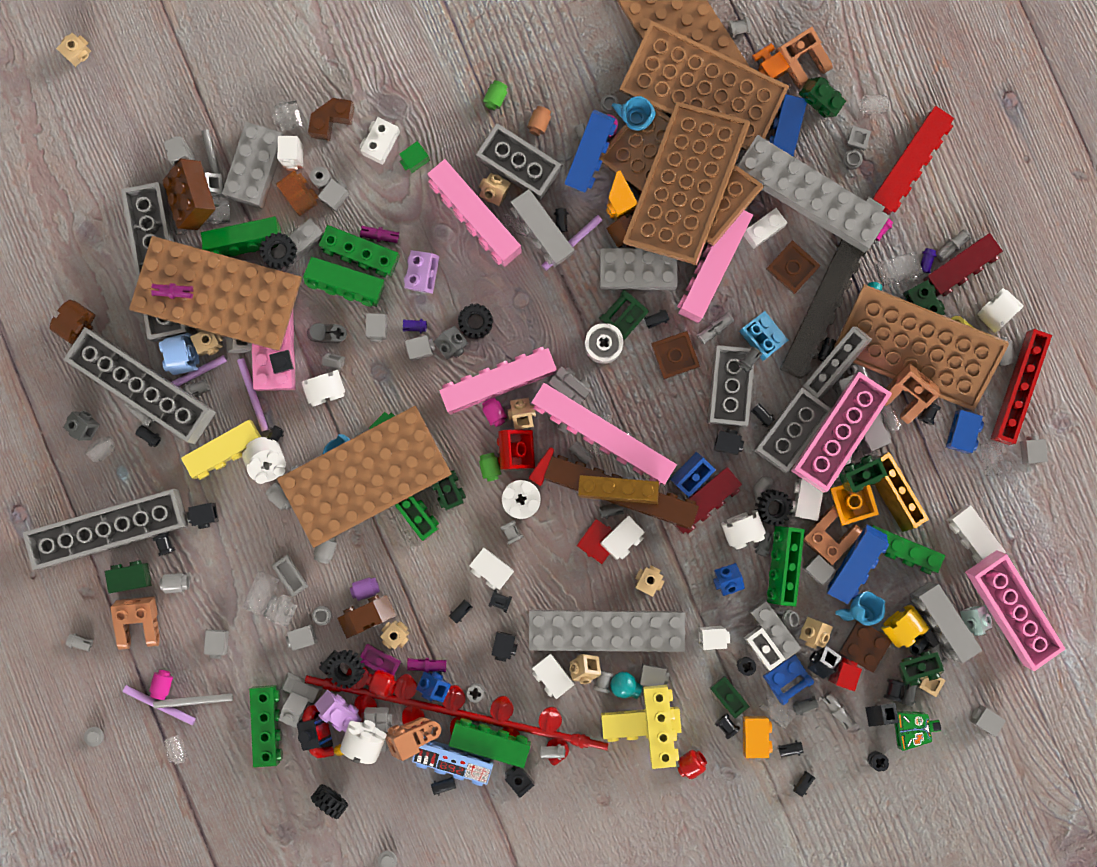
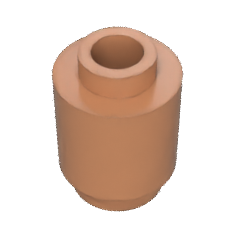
[527,106,551,136]

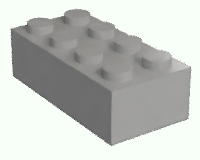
[222,122,284,210]
[476,123,561,201]
[600,248,677,290]
[707,345,754,427]
[753,388,831,473]
[910,582,982,663]

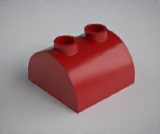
[497,430,535,470]

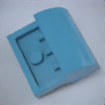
[739,311,789,361]

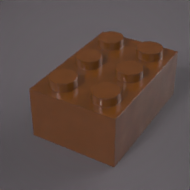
[163,158,216,230]

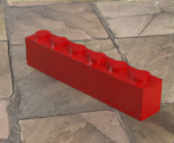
[872,106,954,215]
[990,329,1052,445]

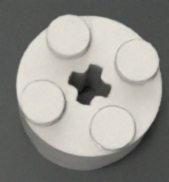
[977,288,1024,334]
[584,323,623,364]
[301,370,345,407]
[242,437,286,484]
[502,480,541,519]
[721,510,766,549]
[340,720,387,764]

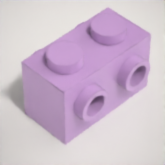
[404,250,439,294]
[314,690,362,732]

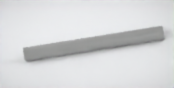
[201,130,227,204]
[153,693,233,709]

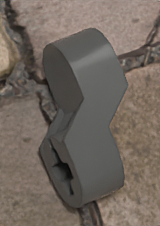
[307,323,347,343]

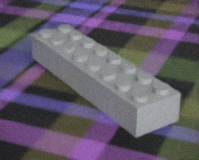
[738,135,889,253]
[121,182,191,342]
[63,327,216,444]
[23,489,189,570]
[529,610,685,652]

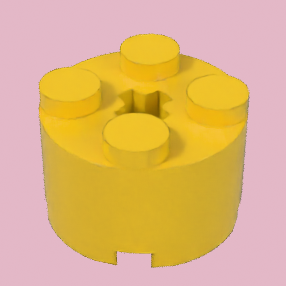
[881,604,929,648]

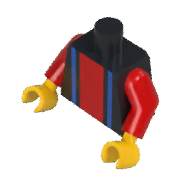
[297,704,344,758]

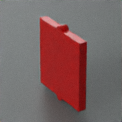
[577,519,612,564]

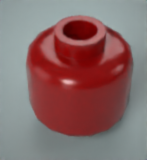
[366,670,397,698]
[677,750,707,779]

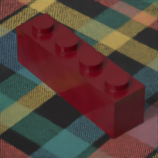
[923,233,1003,297]
[673,467,742,534]

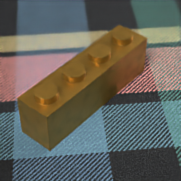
[874,452,928,532]
[578,475,659,504]

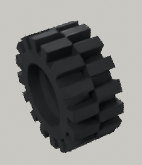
[260,232,297,270]
[458,303,493,339]
[755,489,793,526]
[326,650,365,689]
[311,784,348,819]

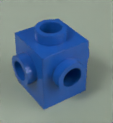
[713,563,745,596]
[416,671,451,702]

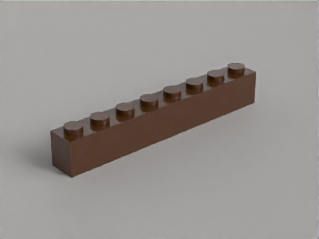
[544,455,699,530]

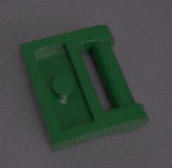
[599,290,649,340]

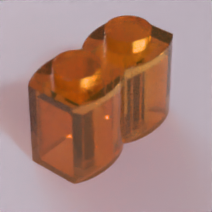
[276,171,318,217]

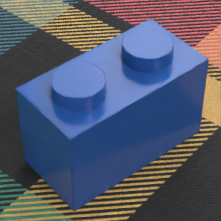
[945,410,984,454]
[670,452,716,497]

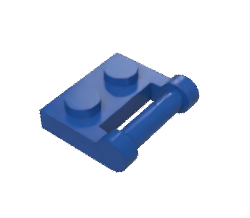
[763,654,814,705]

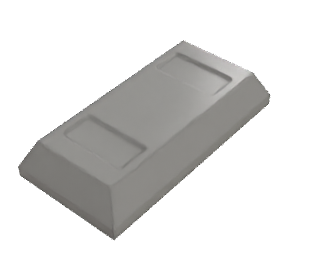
[271,554,308,597]
[280,672,323,705]

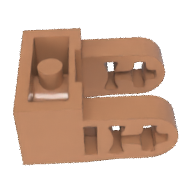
[775,27,833,89]
[884,363,940,424]
[803,504,862,565]
[111,596,160,650]
[385,717,441,761]

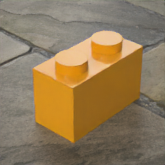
[743,716,772,758]

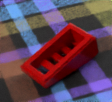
[529,447,554,487]

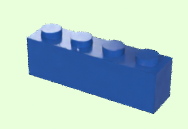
[769,94,807,156]
[564,110,617,193]
[827,524,889,604]

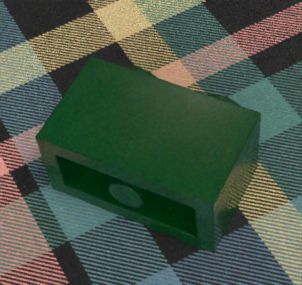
[104,560,152,594]

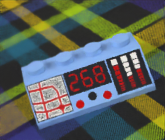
[412,737,494,786]

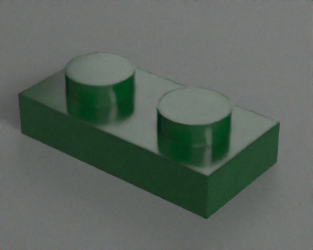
[710,676,750,719]

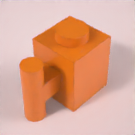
[752,43,790,80]

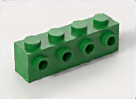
[201,216,281,257]
[319,225,400,278]
[303,257,384,307]
[395,495,439,541]
[869,525,945,575]
[767,526,805,607]
[249,685,283,767]
[449,719,531,768]

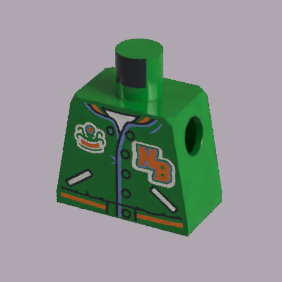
[894,711,941,751]

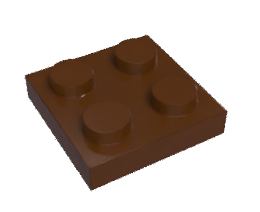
[766,240,821,294]
[651,331,700,380]
[839,621,892,673]

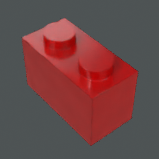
[828,657,862,692]

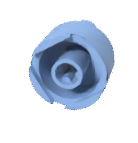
[159,333,200,375]

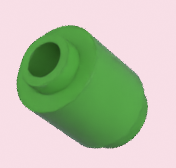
[483,80,508,111]
[479,453,501,482]

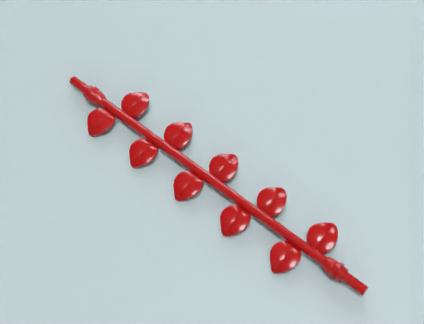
[305,667,609,766]

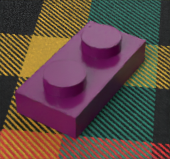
[360,643,402,675]

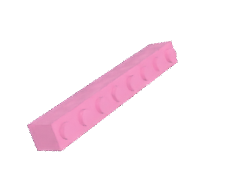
[532,383,677,485]

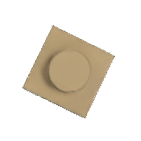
[917,678,946,697]

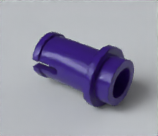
[918,248,937,274]
[403,319,427,334]

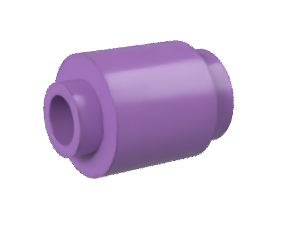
[350,577,380,601]

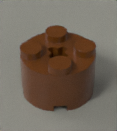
[50,300,96,345]

